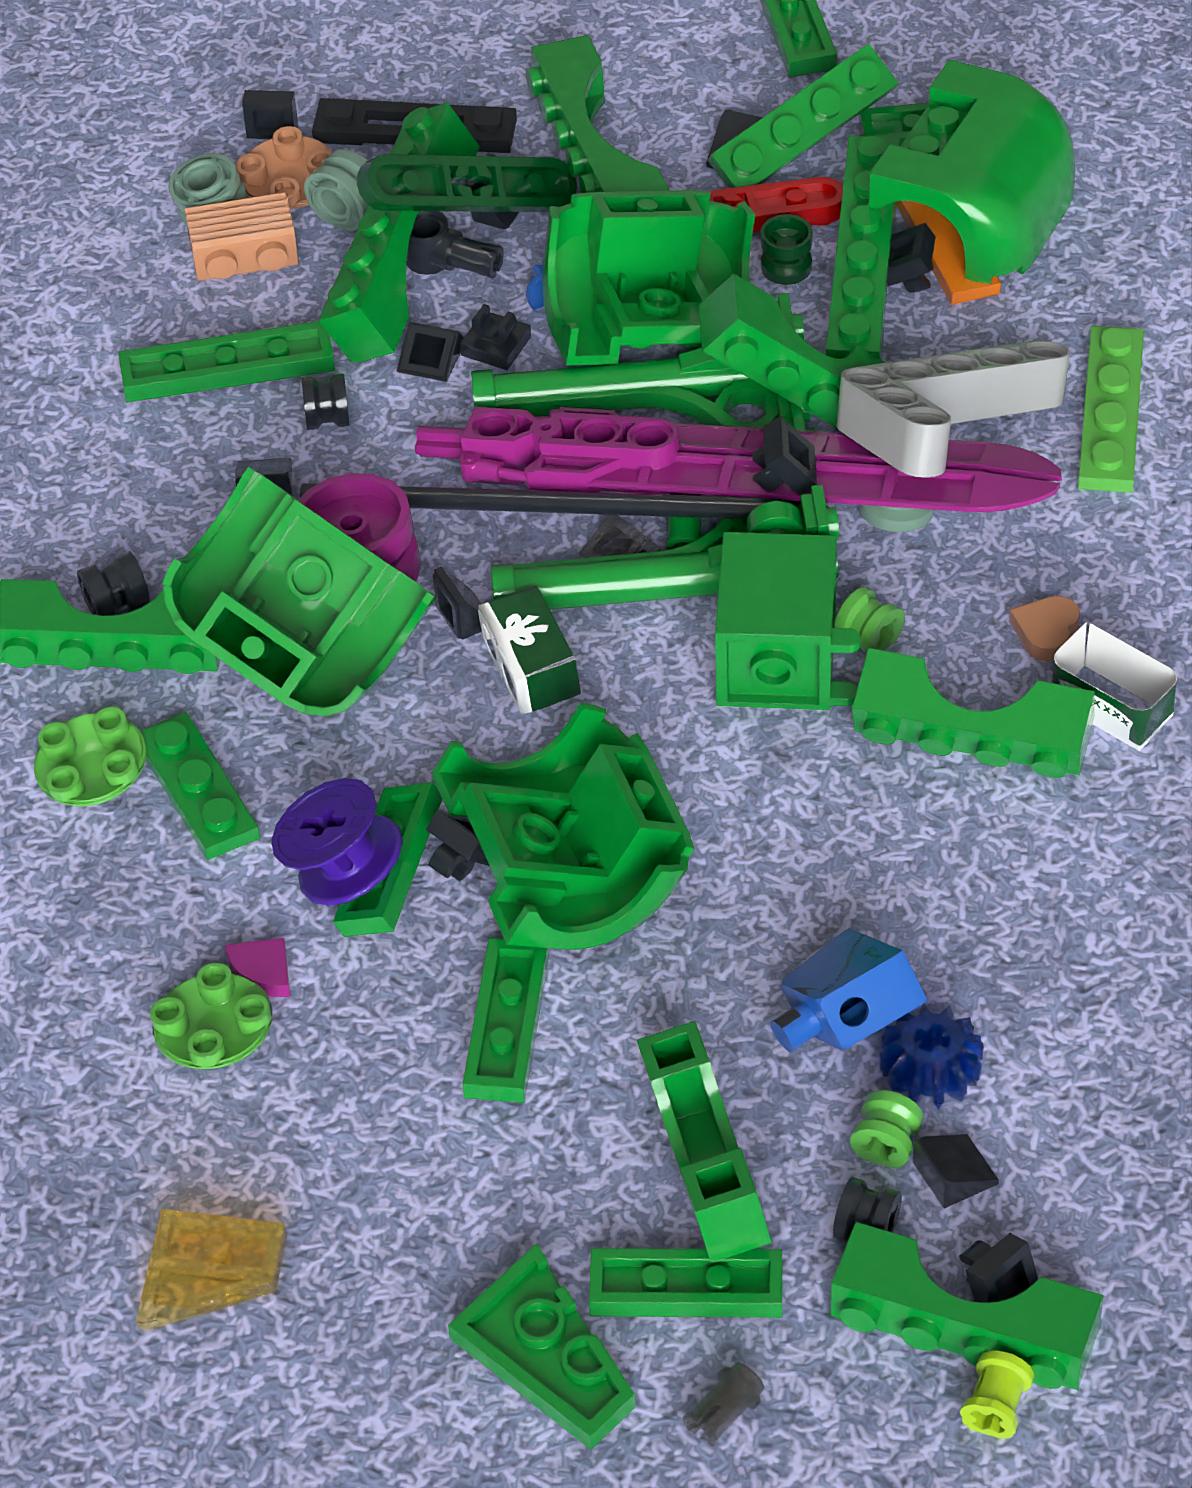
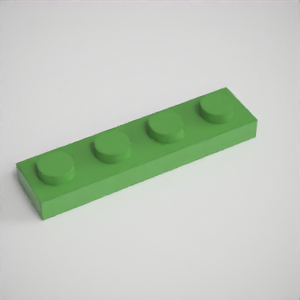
[1078,326,1144,493]

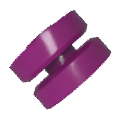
[299,473,422,582]

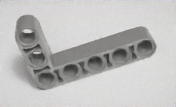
[836,341,1070,477]

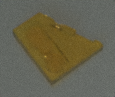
[136,1209,288,1330]

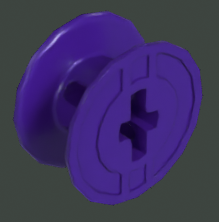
[271,778,403,906]

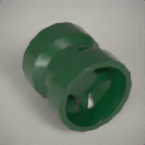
[760,214,813,285]

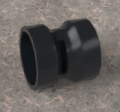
[77,551,150,616]

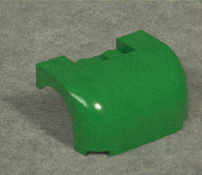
[869,60,1075,284]
[543,190,755,366]
[162,467,437,716]
[431,703,694,950]

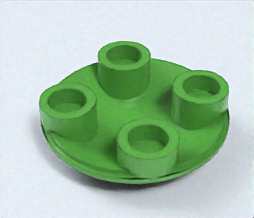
[34,707,147,807]
[150,963,273,1069]

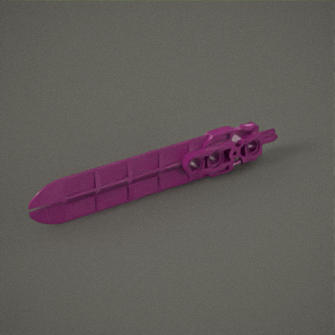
[415,407,1062,512]

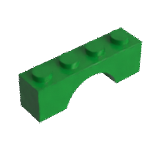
[699,274,886,428]
[0,579,220,674]
[852,648,1095,778]
[637,1021,772,1263]
[831,1222,1104,1390]

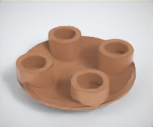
[236,126,332,209]

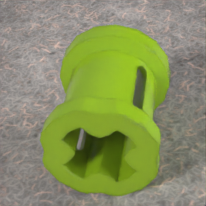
[960,1351,1034,1439]

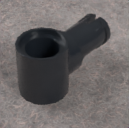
[406,211,504,279]

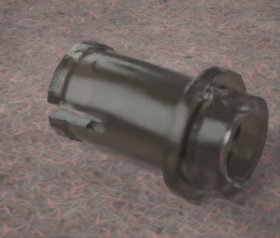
[683,1362,765,1447]

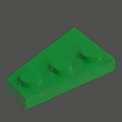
[448,1243,635,1450]

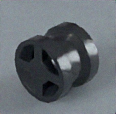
[301,374,350,430]
[833,1177,902,1241]

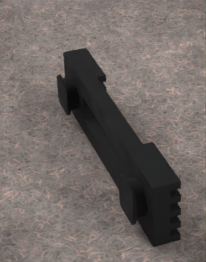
[312,98,517,153]

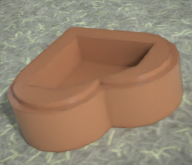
[1009,596,1080,661]

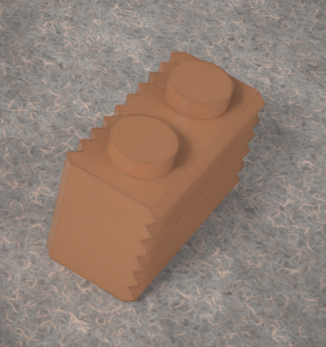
[185,192,299,281]

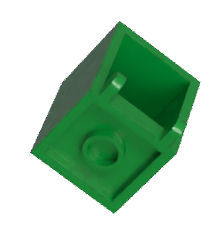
[715,532,860,710]

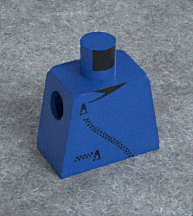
[770,928,928,1052]

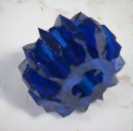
[879,1003,984,1110]

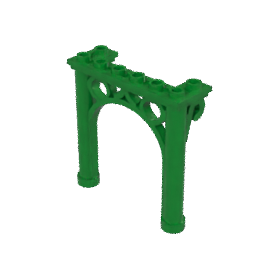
[471,293,839,610]

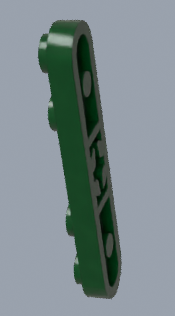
[357,154,577,212]

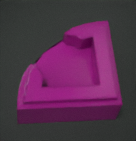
[225,938,291,997]

